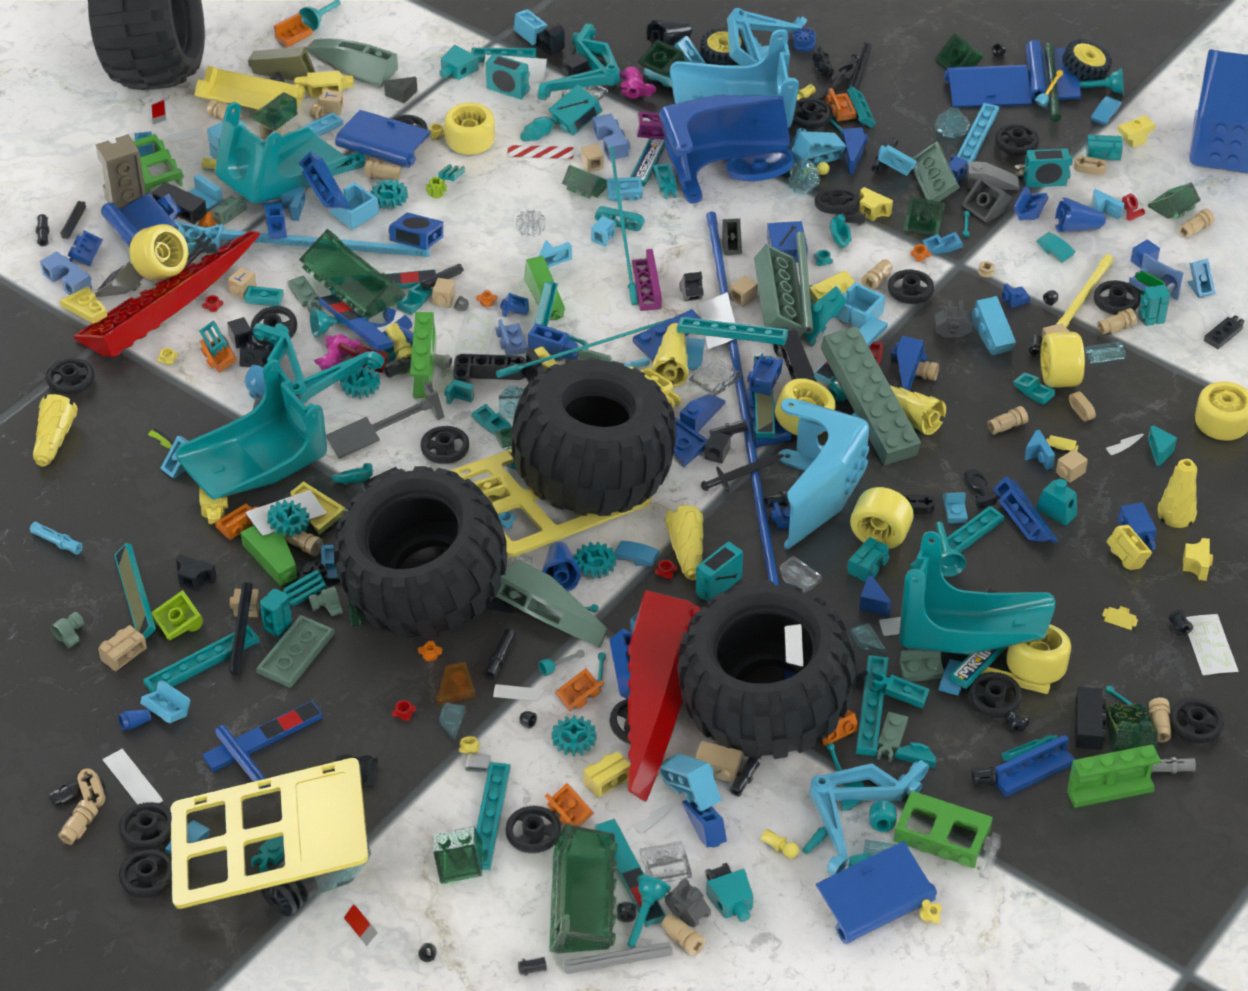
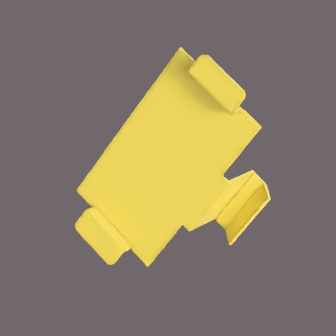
[1046,435,1078,451]
[1102,606,1138,630]

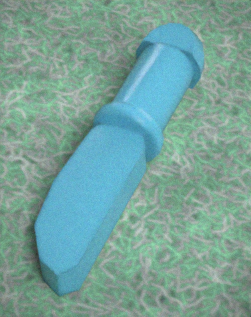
[624,358,650,368]

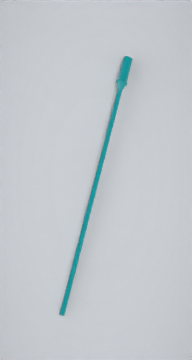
[610,146,638,305]
[496,318,671,378]

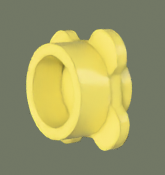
[428,123,445,139]
[157,348,178,365]
[459,736,480,754]
[920,900,942,924]

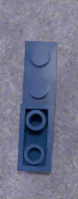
[263,201,287,239]

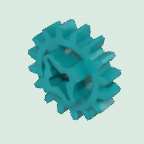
[370,179,408,209]
[340,366,380,399]
[267,500,310,537]
[574,541,616,579]
[551,715,597,756]

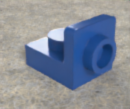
[156,194,181,221]
[1002,283,1030,308]
[500,293,529,317]
[770,503,791,529]

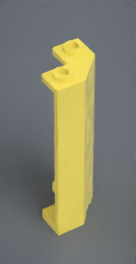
[194,66,305,117]

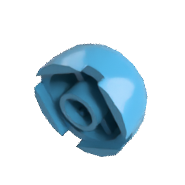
[244,365,265,399]

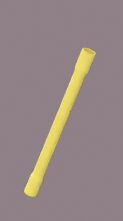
[1056,254,1114,328]

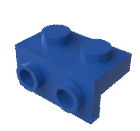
[1014,186,1049,220]

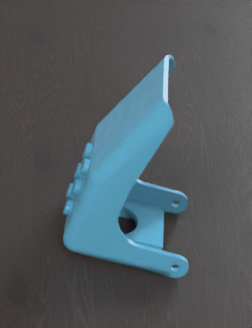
[670,29,799,128]
[779,398,869,550]

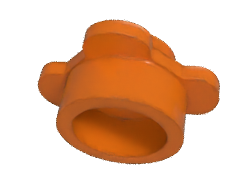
[910,244,931,262]
[476,290,498,307]
[418,641,442,661]

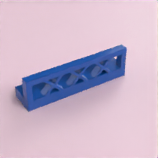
[995,735,1075,797]

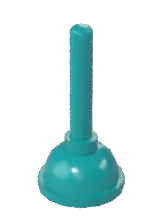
[298,0,341,32]
[1079,68,1124,95]
[310,309,370,338]
[935,522,966,577]
[627,875,671,948]

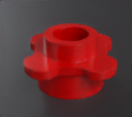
[202,295,224,312]
[655,560,677,579]
[392,700,416,721]

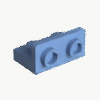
[495,319,528,355]

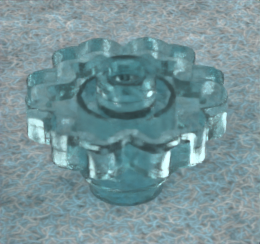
[935,107,970,138]
[788,159,820,195]

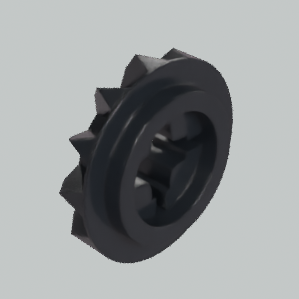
[297,560,328,591]

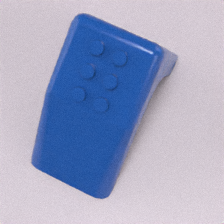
[1189,49,1248,173]
[660,95,790,203]

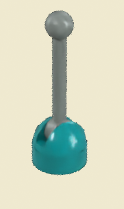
[539,649,585,676]

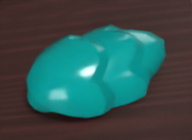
[520,117,554,141]
[829,214,852,248]
[330,463,374,485]

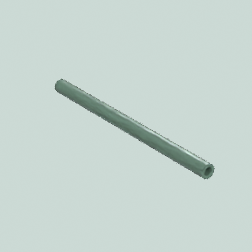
[796,232,813,333]

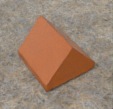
[198,211,216,228]

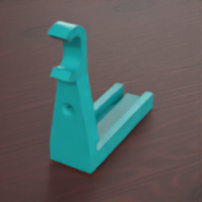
[534,282,589,349]

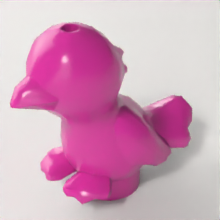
[620,66,657,99]
[314,334,362,371]

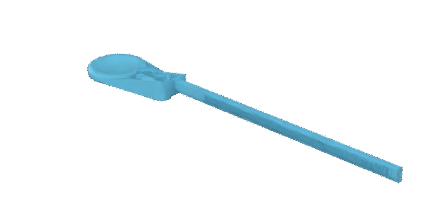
[174,221,430,257]

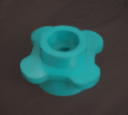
[813,250,833,266]

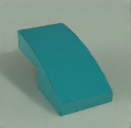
[1036,232,1076,263]
[397,283,433,315]
[1013,372,1055,404]
[471,404,511,436]

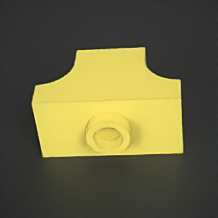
[1117,115,1156,148]
[859,187,893,221]
[1183,538,1213,581]

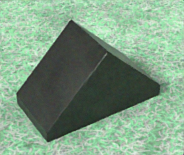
[384,76,418,104]
[722,218,742,255]

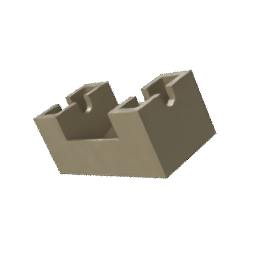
[96,134,146,209]

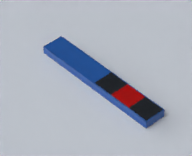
[318,294,394,351]
[202,701,322,772]

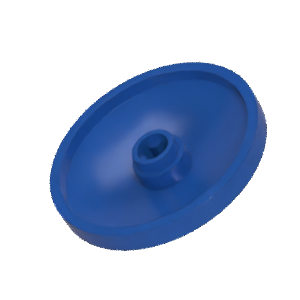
[726,149,794,181]

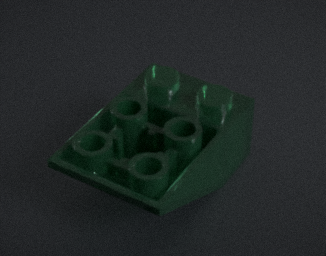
[1105,703,1158,752]

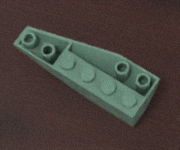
[306,38,398,87]
[496,559,608,647]

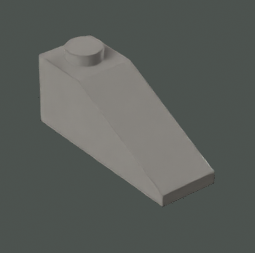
[967,162,1019,190]

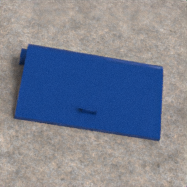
[1026,40,1081,101]
[944,65,1032,108]
[335,110,431,168]
[101,193,178,248]
[816,841,937,944]

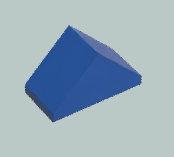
[859,575,891,616]

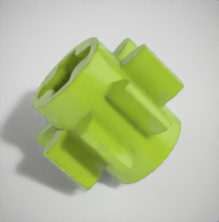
[425,177,447,198]

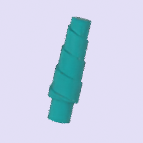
[802,826,828,854]

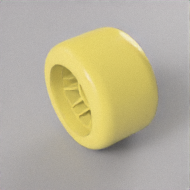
[444,102,495,155]
[129,224,188,280]
[1040,332,1085,388]
[774,379,835,436]
[1195,381,1248,441]
[850,487,914,549]
[1007,624,1071,685]

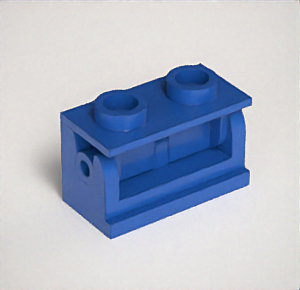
[747,353,783,396]

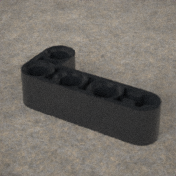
[513,22,565,56]
[773,327,817,382]
[453,354,526,384]

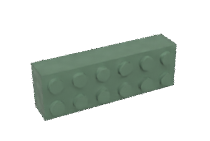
[754,244,805,338]

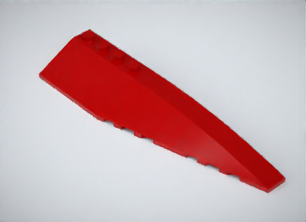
[73,231,260,358]
[628,590,701,802]

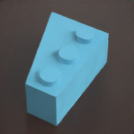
[792,131,846,170]
[971,296,1016,355]
[659,753,722,812]

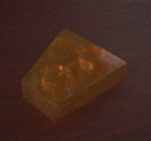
[436,662,476,706]

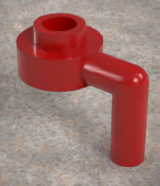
[1122,193,1145,221]

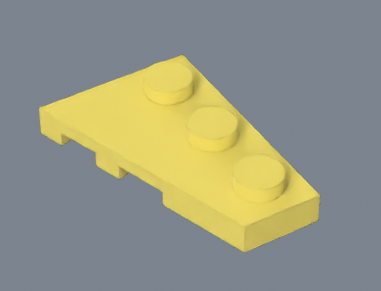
[809,270,855,303]
[60,286,107,324]
[290,481,346,535]

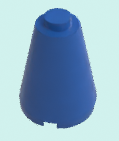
[1055,198,1106,233]
[542,542,581,592]

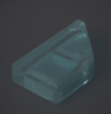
[851,623,886,654]
[439,702,465,740]

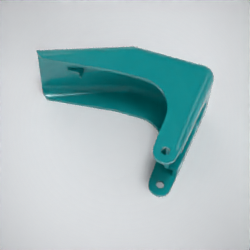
[215,102,351,204]
[176,359,327,499]
[899,531,1056,655]

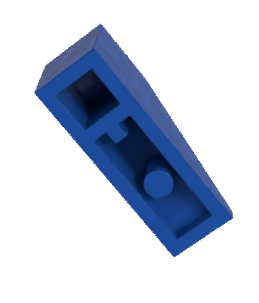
[842,128,868,174]
[895,336,925,391]
[680,393,726,432]
[682,800,727,848]

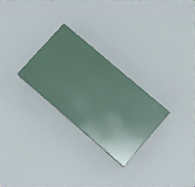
[912,142,960,207]
[256,615,335,688]

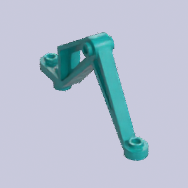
[537,23,620,100]
[252,323,385,404]

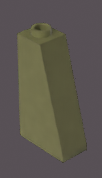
[248,47,316,81]

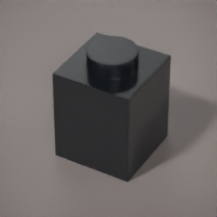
[562,53,588,77]
[227,317,253,349]
[705,431,731,464]

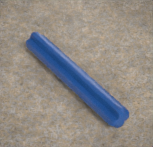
[215,725,269,789]

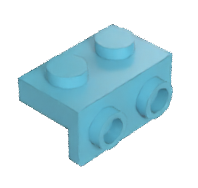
[606,177,643,202]
[140,680,190,723]

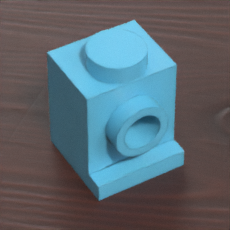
[591,216,616,247]

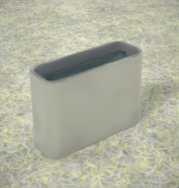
[465,753,491,773]

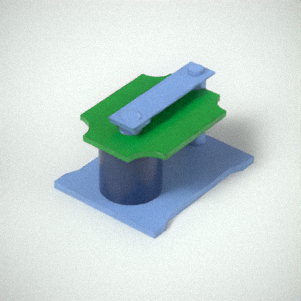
[1129,253,1184,301]

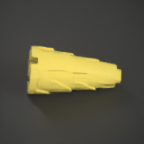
[652,323,689,387]
[890,386,946,435]
[33,394,78,467]
[1157,459,1197,528]
[664,505,704,580]

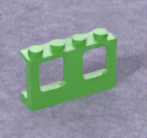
[133,134,184,194]
[410,312,437,398]
[1067,745,1161,808]
[894,791,993,868]

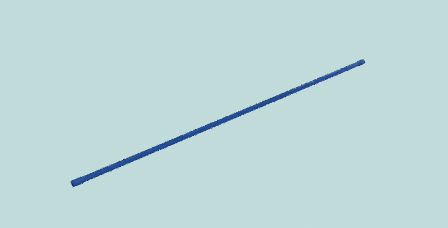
[706,211,795,680]

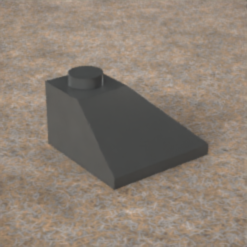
[94,262,143,298]

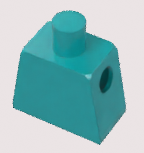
[439,45,479,80]
[1036,479,1077,526]
[706,868,754,922]

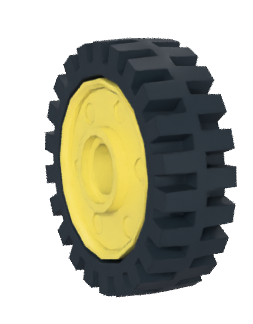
[700,27,747,66]
[1062,39,1112,81]

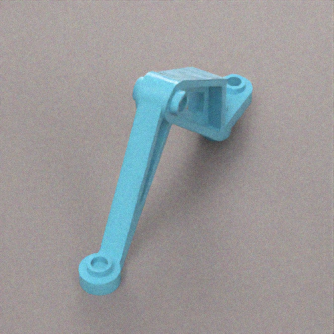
[727,8,807,66]
[809,760,929,875]

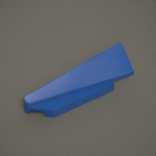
[299,152,350,209]
[992,476,1058,543]

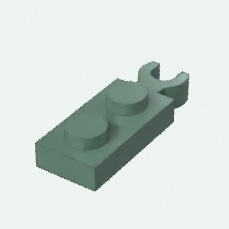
[288,275,322,313]
[877,712,908,763]

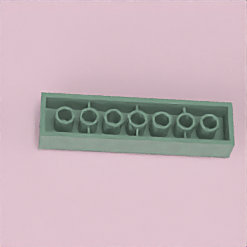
[820,326,921,466]

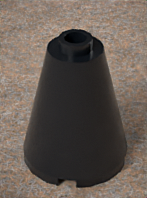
[646,20,692,52]

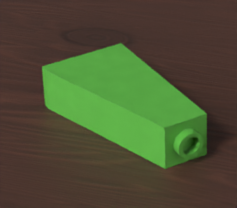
[524,255,565,321]
[241,525,297,586]

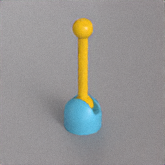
[1035,70,1063,108]

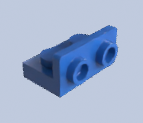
[67,230,103,266]

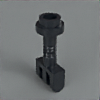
[185,233,217,267]

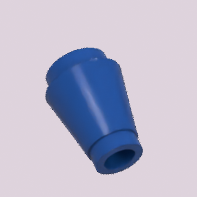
[118,709,151,731]

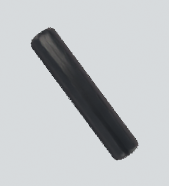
[60,200,86,239]
[420,264,464,290]

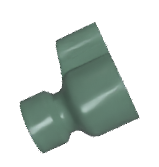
[308,586,343,617]
[51,612,84,648]

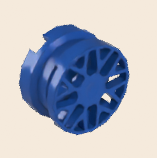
[793,28,816,51]

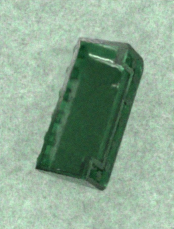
[299,229,406,319]
[549,824,618,954]

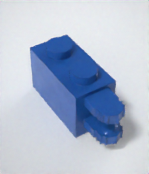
[528,323,578,361]
[1117,502,1157,551]

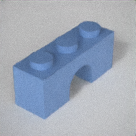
[592,113,630,161]
[40,251,92,295]

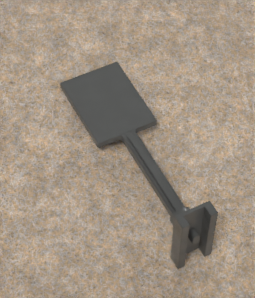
[326,381,444,459]

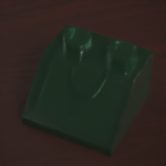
[935,32,984,68]
[637,40,685,75]
[250,92,298,131]
[562,165,607,199]
[1147,182,1201,219]
[903,196,947,236]
[433,826,482,884]

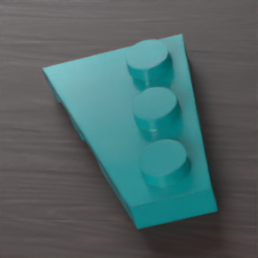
[804,286,847,346]

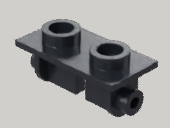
[812,46,834,79]

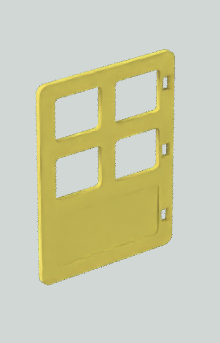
[450,448,652,557]
[171,758,369,909]

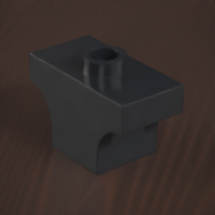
[679,271,704,302]
[176,554,217,592]

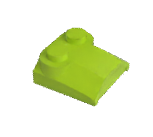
[151,590,203,641]

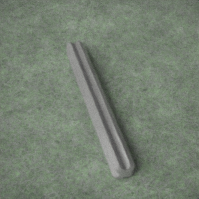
[564,942,672,974]

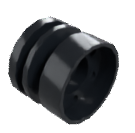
[260,860,318,917]

